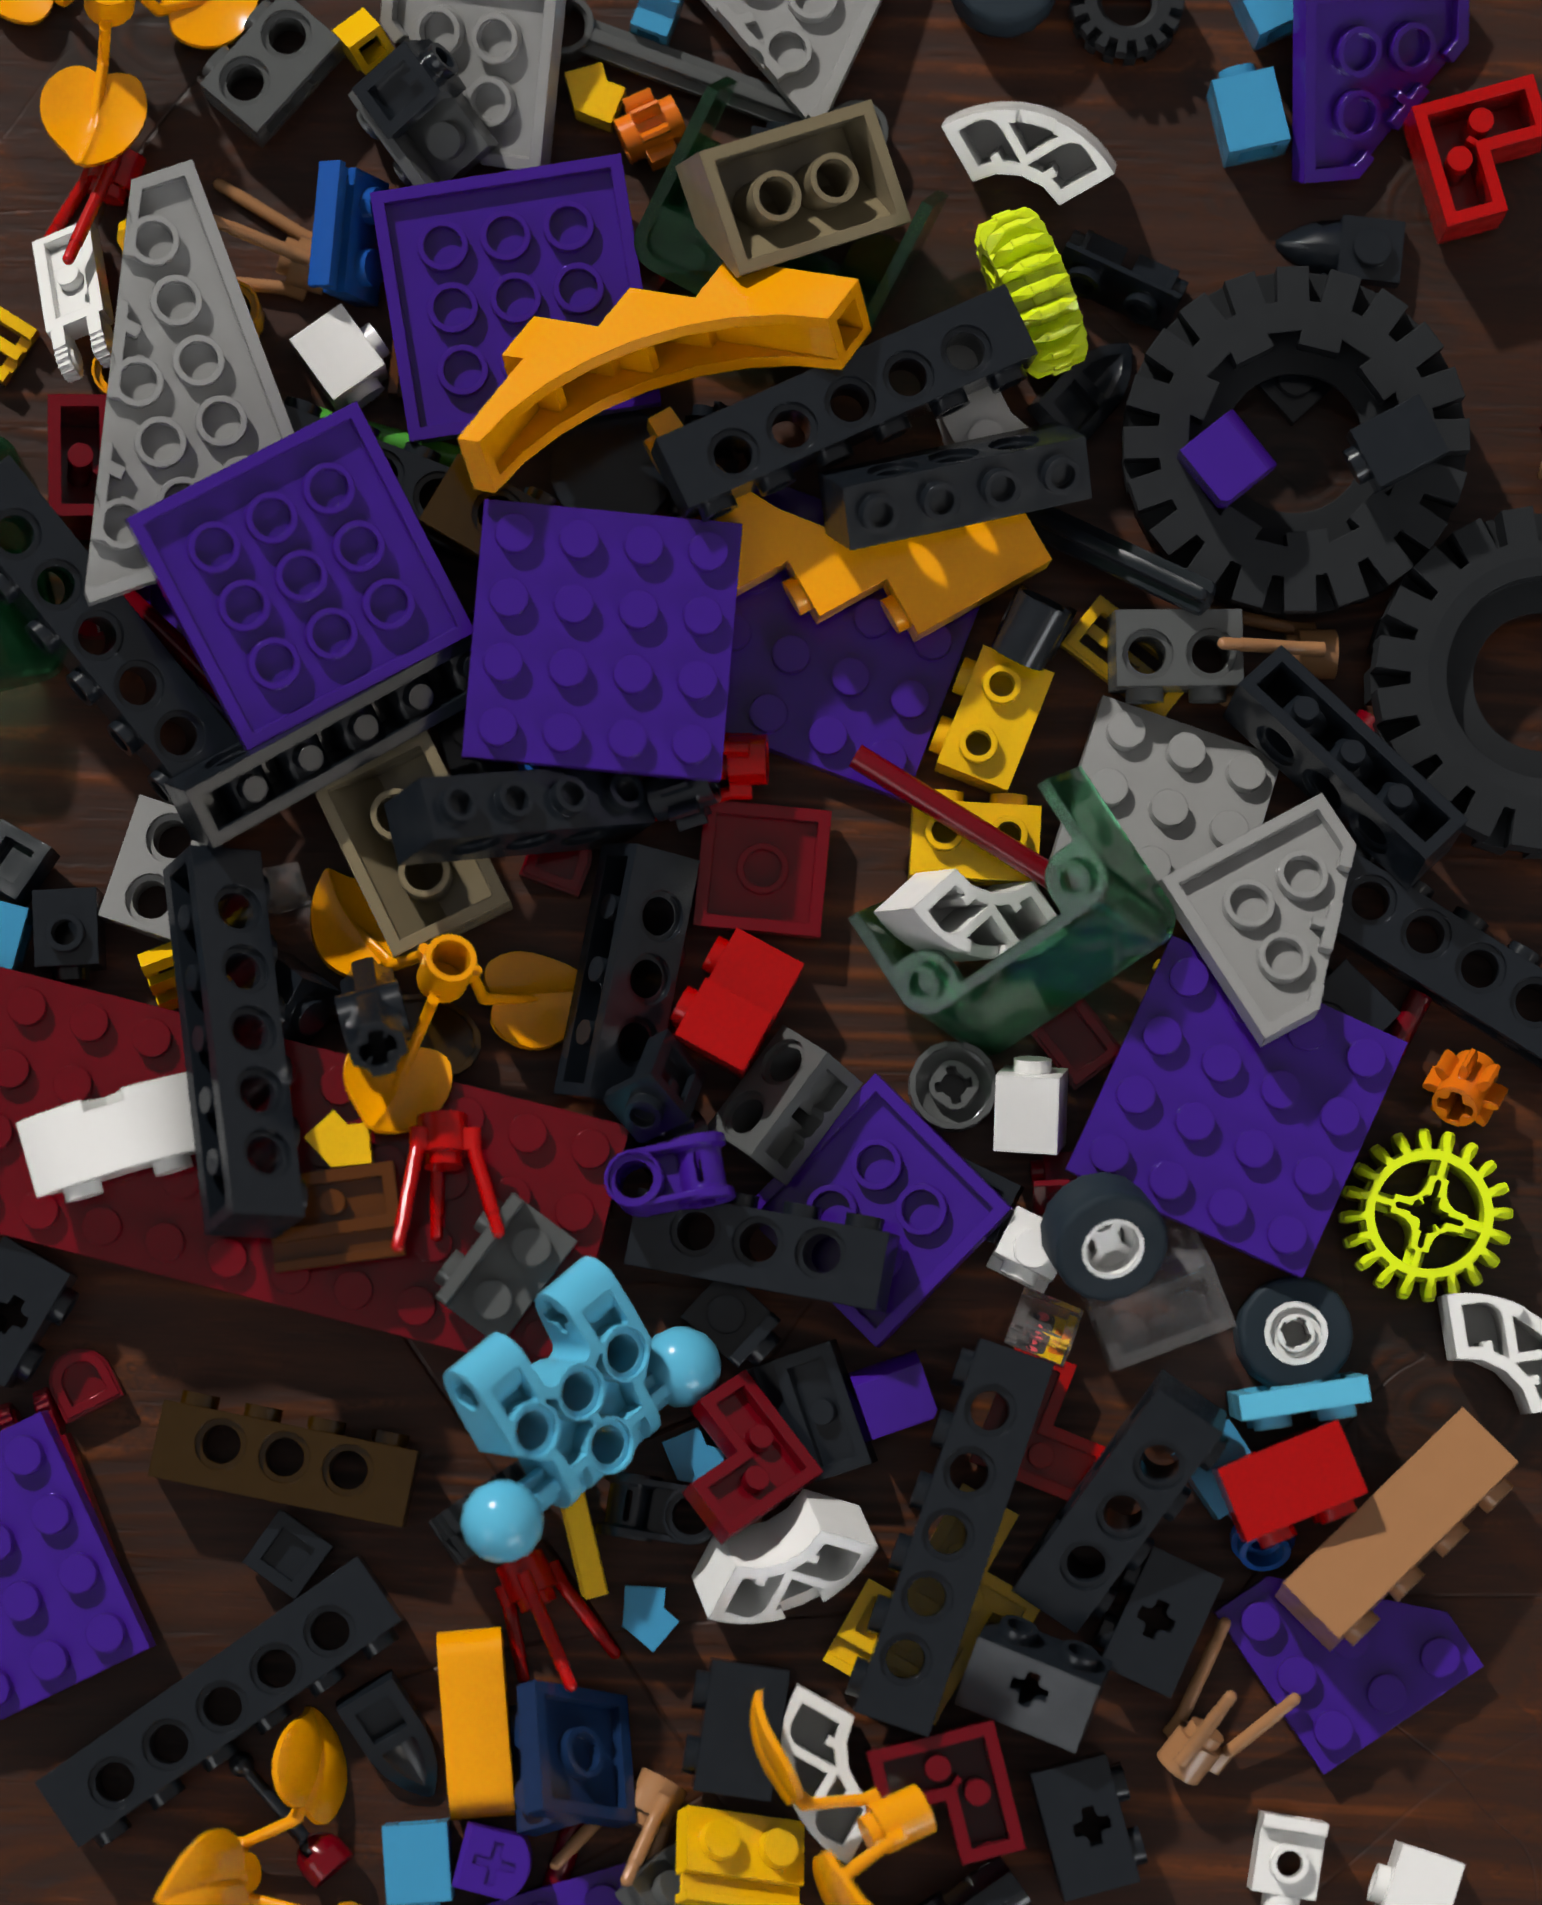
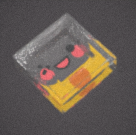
[1004,1286,1084,1366]

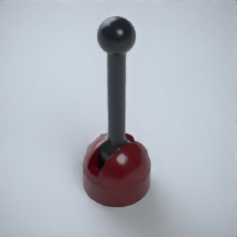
[229,1751,354,1889]

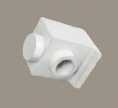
[985,1206,1057,1295]
[1246,1809,1329,1905]

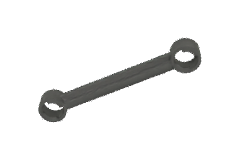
[560,0,888,145]

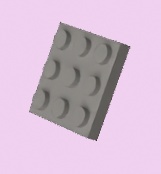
[1049,695,1279,919]

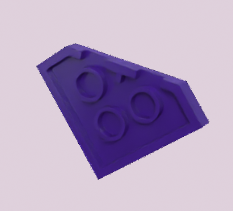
[1292,0,1469,183]
[1213,1576,1484,1775]

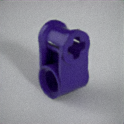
[604,1131,736,1217]

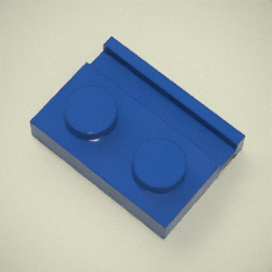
[307,160,390,307]

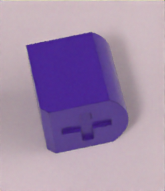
[1177,409,1278,509]
[848,1350,937,1440]
[452,1819,533,1901]

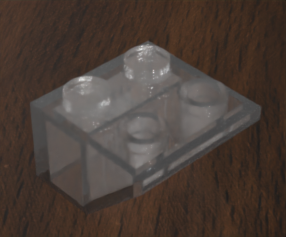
[1081,1216,1237,1373]

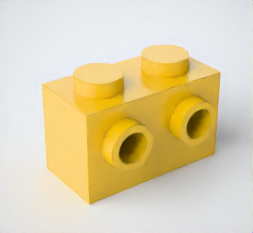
[928,645,1054,794]
[908,789,1042,887]

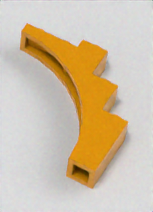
[457,262,872,493]
[642,406,1052,643]

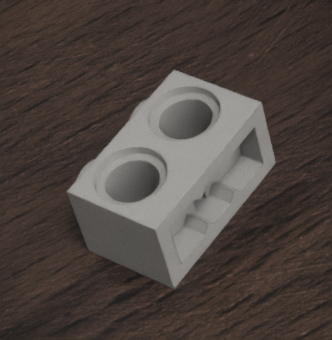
[98,794,223,943]

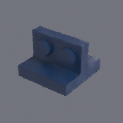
[509,1680,637,1837]

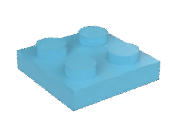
[1225,1371,1372,1431]

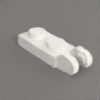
[32,223,114,383]

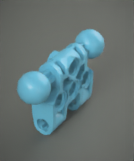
[443,1256,722,1564]

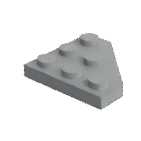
[380,0,566,170]
[1157,793,1357,1047]

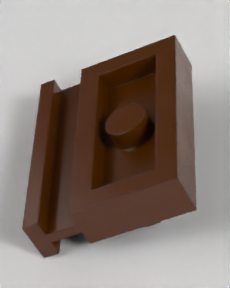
[271,1161,407,1273]

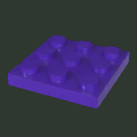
[756,1073,1015,1348]

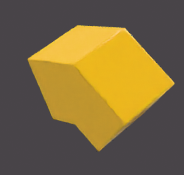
[332,7,395,75]
[564,62,626,133]
[304,1110,374,1169]

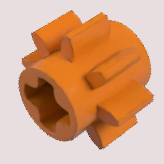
[612,87,689,171]
[1422,1048,1508,1127]

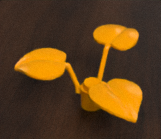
[0,0,260,168]
[310,868,577,1134]
[750,1688,937,1905]
[154,1706,360,1905]

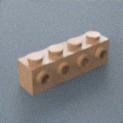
[1274,1407,1519,1652]

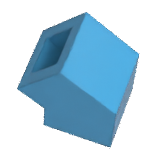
[630,0,684,46]
[662,1427,725,1483]
[622,1585,680,1652]

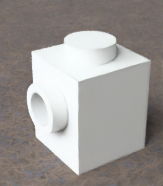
[289,303,390,411]
[993,1056,1069,1155]
[1367,1840,1465,1905]

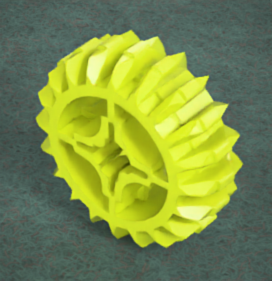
[974,206,1089,379]
[1338,1128,1514,1303]

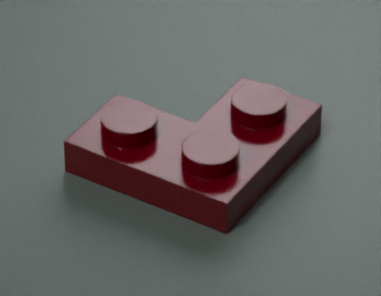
[682,1369,824,1545]

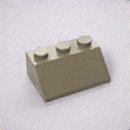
[675,99,912,278]
[314,730,513,958]

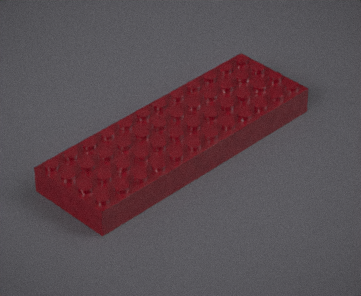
[0,967,631,1364]

